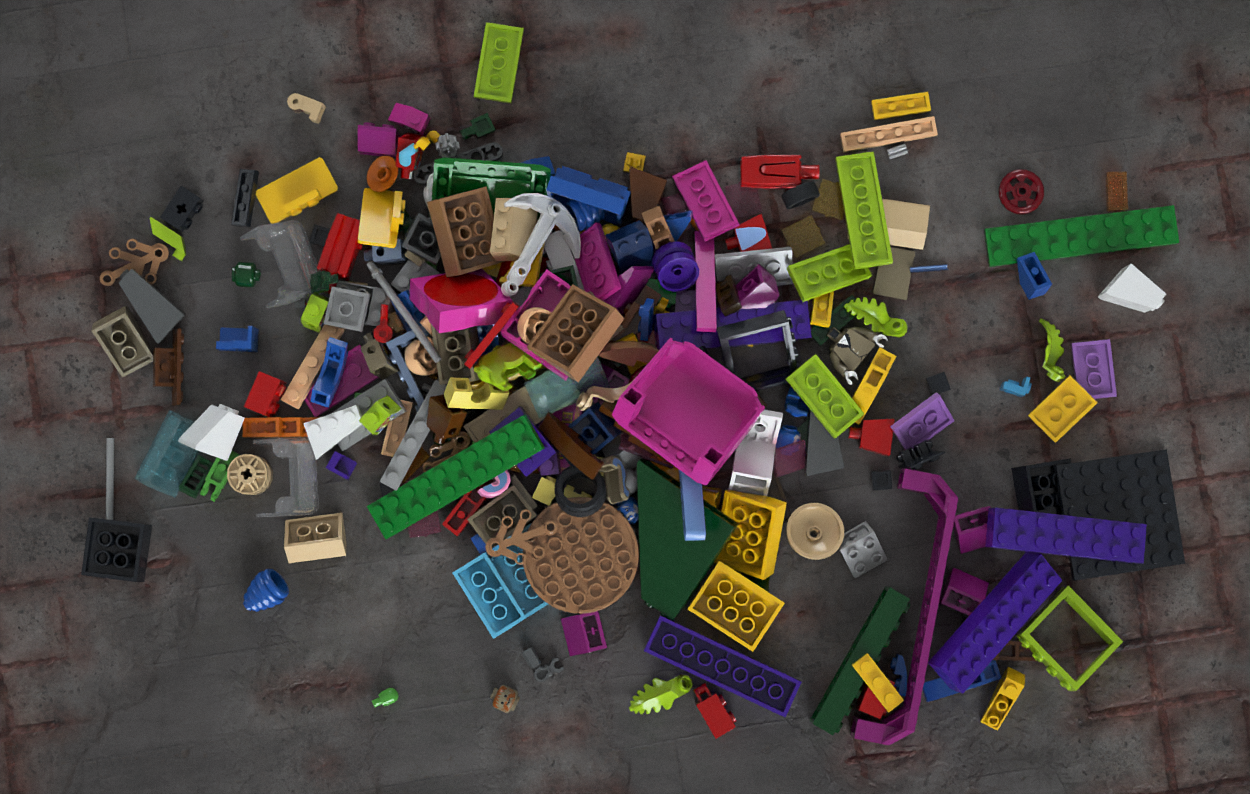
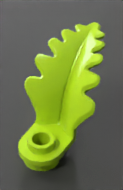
[844,297,908,337]
[1039,318,1066,382]
[629,674,693,714]

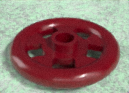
[999,169,1044,214]

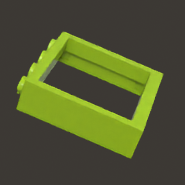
[1016,585,1123,691]

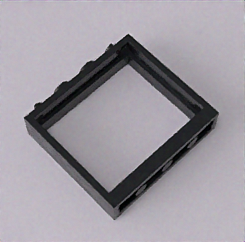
[717,310,800,391]

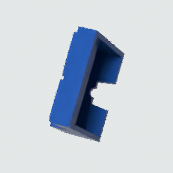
[546,166,631,226]

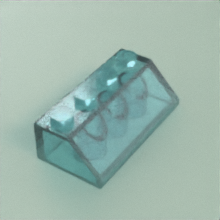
[524,356,610,418]
[135,410,199,498]

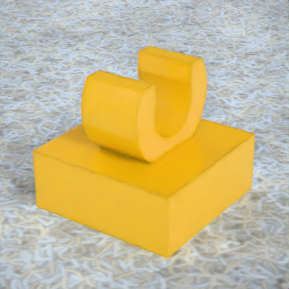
[623,152,646,173]

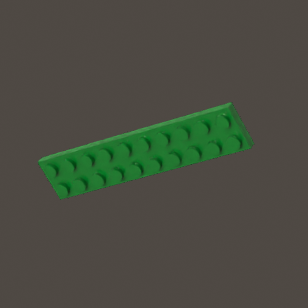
[984,205,1180,267]
[367,414,545,540]

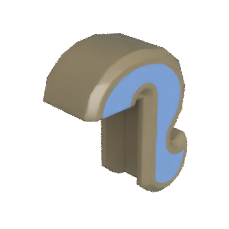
[600,455,629,504]

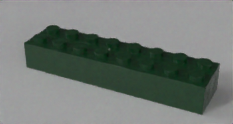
[809,586,911,735]

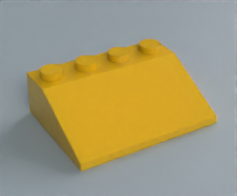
[714,490,787,580]
[688,560,785,652]

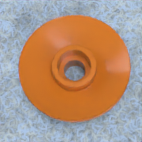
[367,156,398,192]

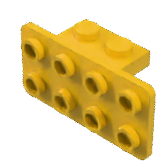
[256,157,338,224]
[358,188,405,248]

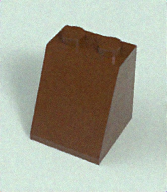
[629,167,667,227]

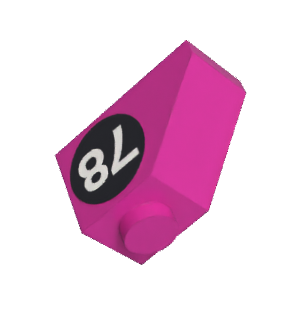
[388,103,430,135]

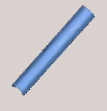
[910,264,948,273]

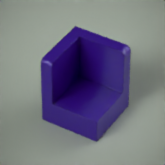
[326,451,357,479]

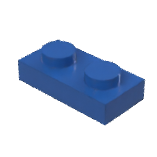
[638,298,654,341]

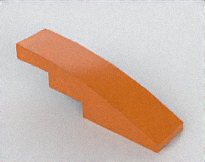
[243,417,320,437]

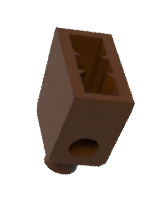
[427,394,467,444]

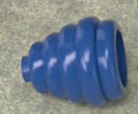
[566,199,610,232]
[243,569,289,612]

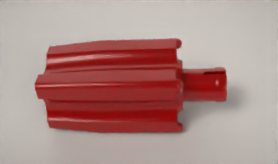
[741,155,819,189]
[317,213,363,294]

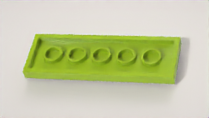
[835,151,893,269]

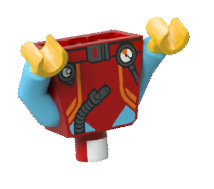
[395,131,440,179]

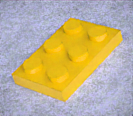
[1028,375,1098,443]

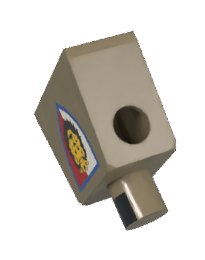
[361,333,399,380]

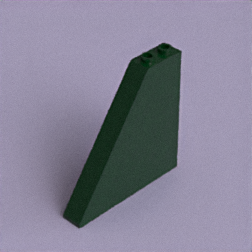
[637,457,739,621]

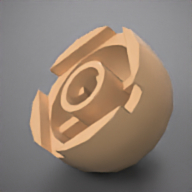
[517,307,552,344]
[404,337,437,376]

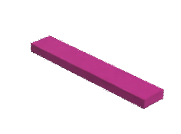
[694,231,717,332]

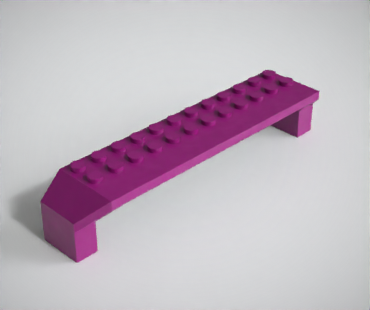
[850,469,958,745]

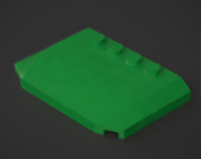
[430,157,551,220]

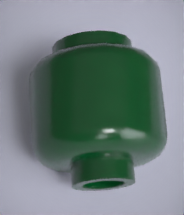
[232,262,261,287]

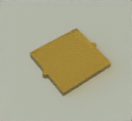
[812,179,844,220]
[782,215,825,258]

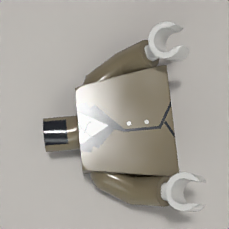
[827,327,888,385]

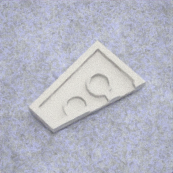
[303,405,362,460]

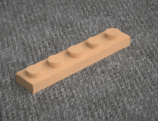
[840,116,938,153]
[281,325,345,410]

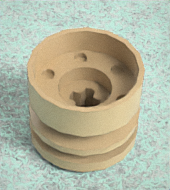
[227,454,273,495]

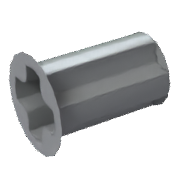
[886,142,909,159]

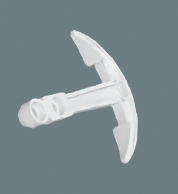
[501,193,581,297]

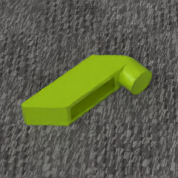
[150,217,186,261]

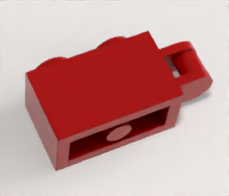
[693,683,737,739]

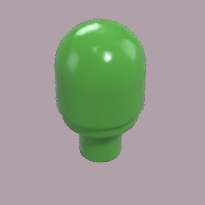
[372,688,399,707]

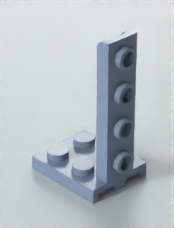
[386,325,429,412]

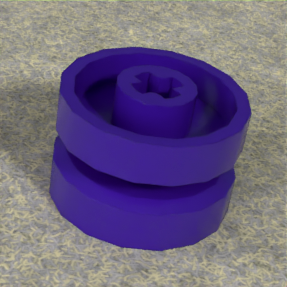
[652,242,700,292]

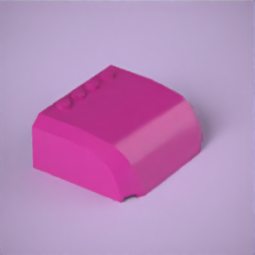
[612,338,765,485]

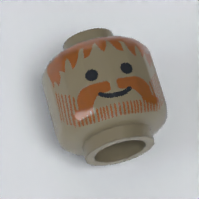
[490,684,520,713]

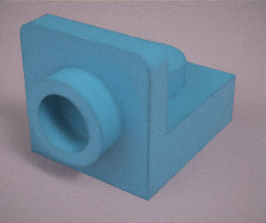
[1000,376,1032,397]

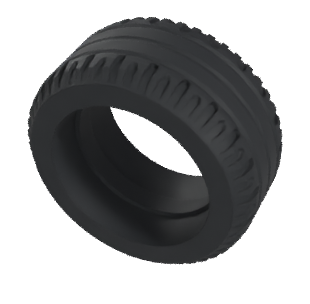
[555,465,606,517]

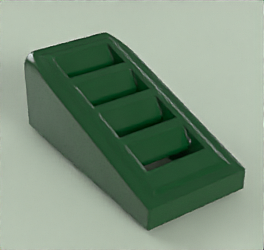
[179,454,213,499]

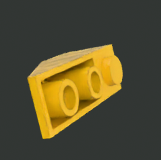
[980,667,1025,731]

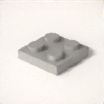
[324,287,370,332]

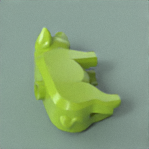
[474,342,542,392]

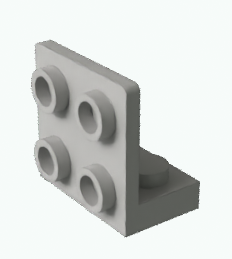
[838,521,887,578]

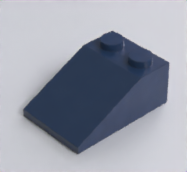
[605,220,655,276]
[555,402,623,466]

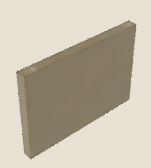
[873,247,915,300]

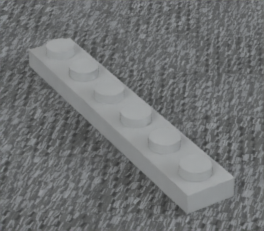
[379,380,446,491]

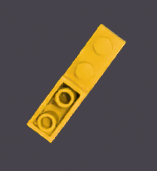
[852,347,897,425]

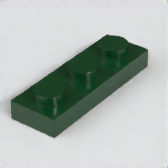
[811,295,857,346]

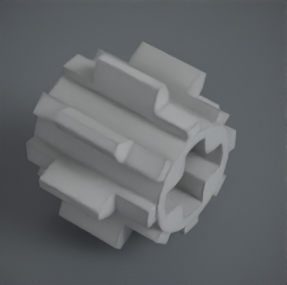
[435,133,460,158]

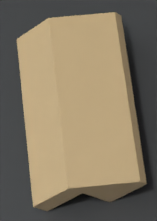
[848,199,930,250]

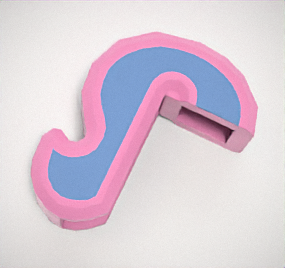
[477,470,511,498]

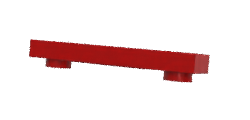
[464,301,519,369]

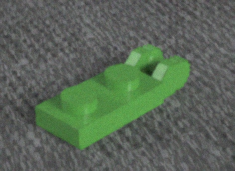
[200,450,240,502]

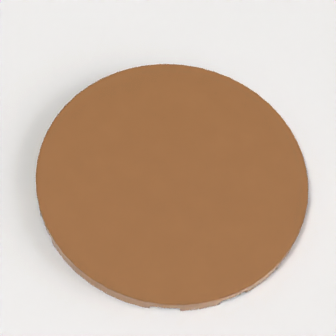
[522,497,639,614]

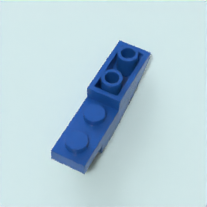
[922,660,1001,702]

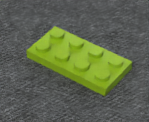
[474,22,524,104]
[787,244,872,302]
[786,354,864,439]

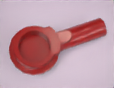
[373,304,393,343]

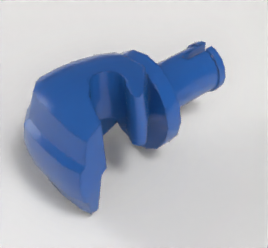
[784,387,809,417]

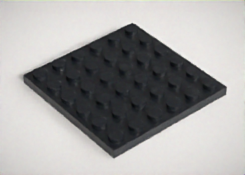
[1054,449,1185,581]

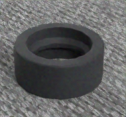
[781,181,820,209]

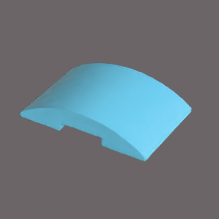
[453,523,548,639]

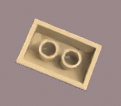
[490,198,538,261]
[284,513,346,563]

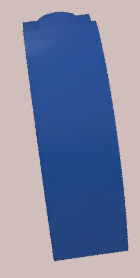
[310,337,349,408]

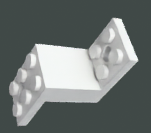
[728,410,783,496]

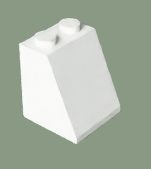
[1098,264,1166,313]
[178,404,244,461]

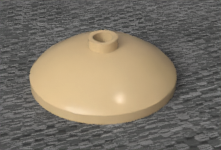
[786,503,844,560]

